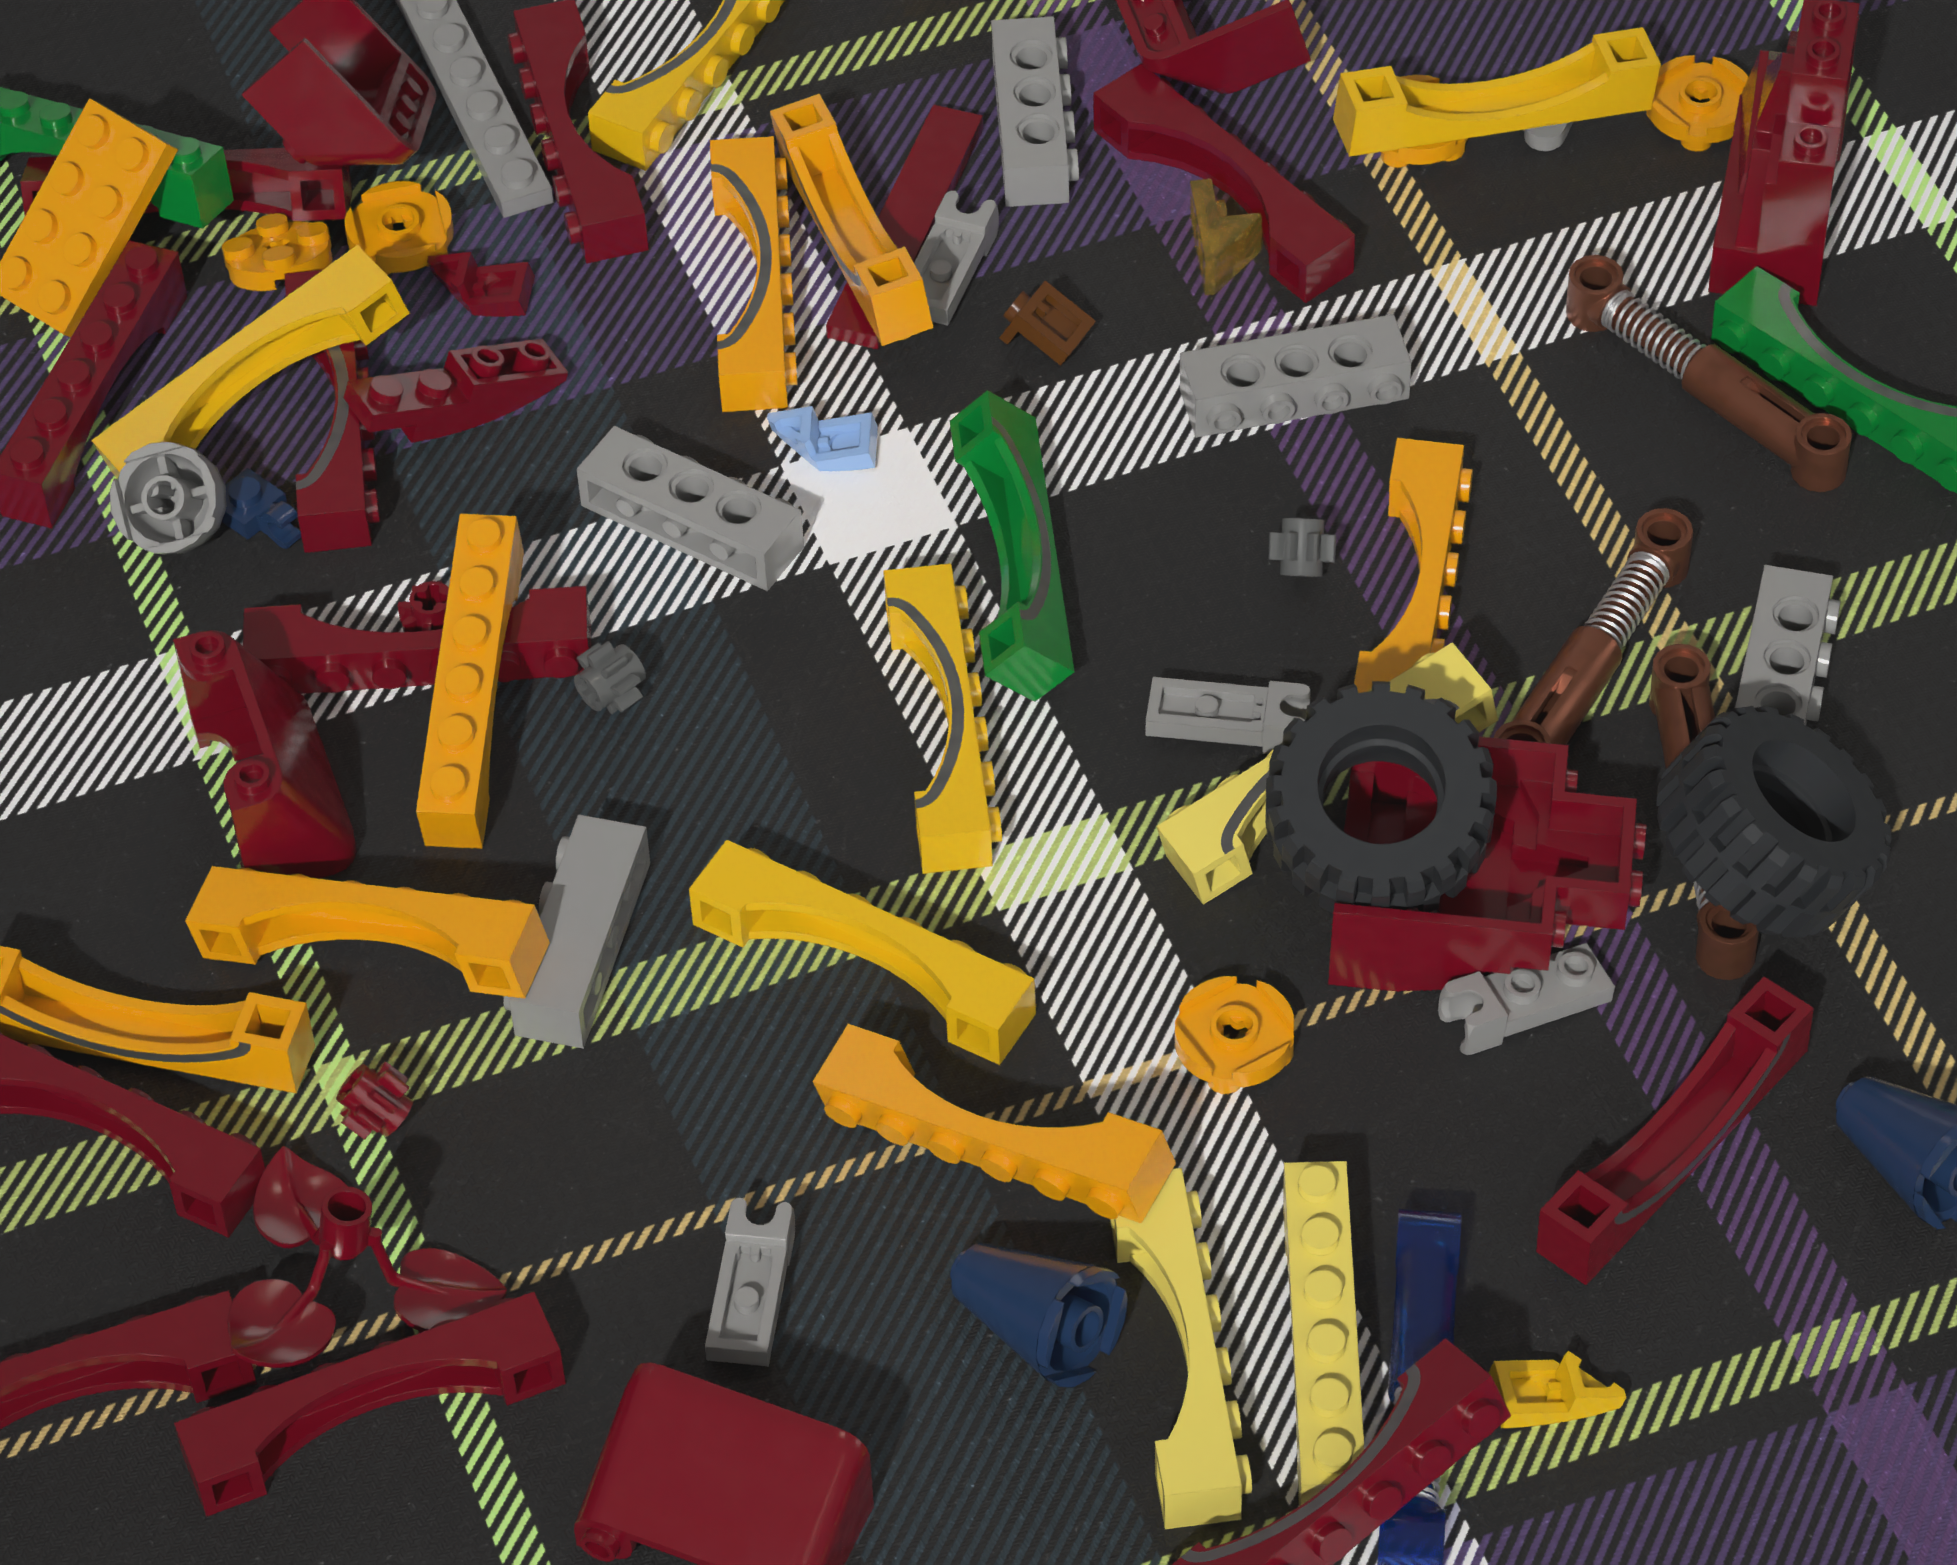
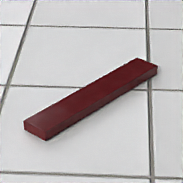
[826,104,984,350]

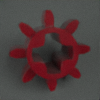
[397,580,449,632]
[336,1061,413,1140]

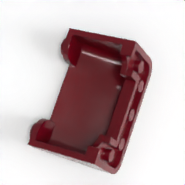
[173,630,357,879]
[574,1363,874,1565]

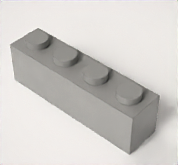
[504,815,651,1049]

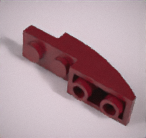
[343,339,568,443]

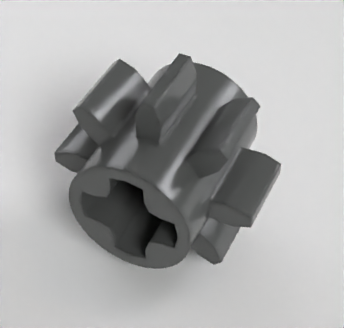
[1268,518,1336,577]
[574,641,646,714]

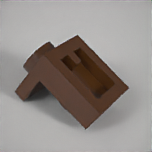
[999,281,1096,366]

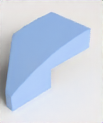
[767,406,878,471]

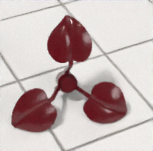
[227,1146,507,1368]

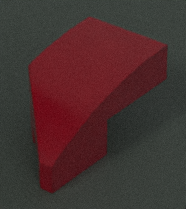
[427,252,535,317]

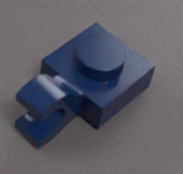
[222,468,302,549]

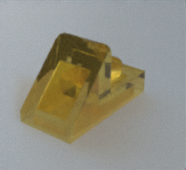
[1190,179,1262,295]

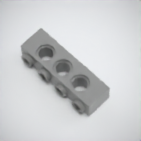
[991,16,1079,207]
[1180,314,1411,438]
[577,426,804,591]
[1735,565,1841,725]

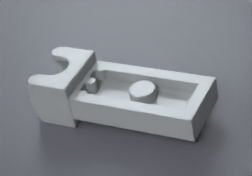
[914,191,999,325]
[1146,677,1311,754]
[1438,943,1615,1055]
[705,1198,795,1366]

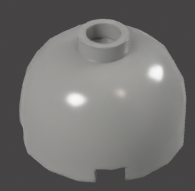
[110,442,227,555]

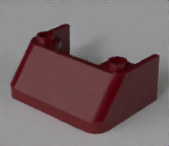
[242,0,437,166]
[1116,0,1311,94]

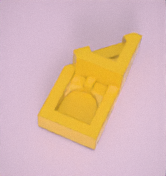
[1488,1350,1626,1428]

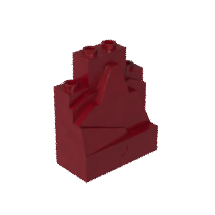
[1708,0,1860,306]
[1328,737,1646,992]

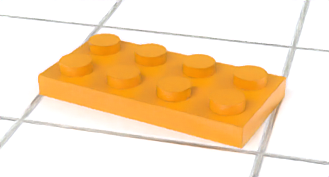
[0,98,178,337]

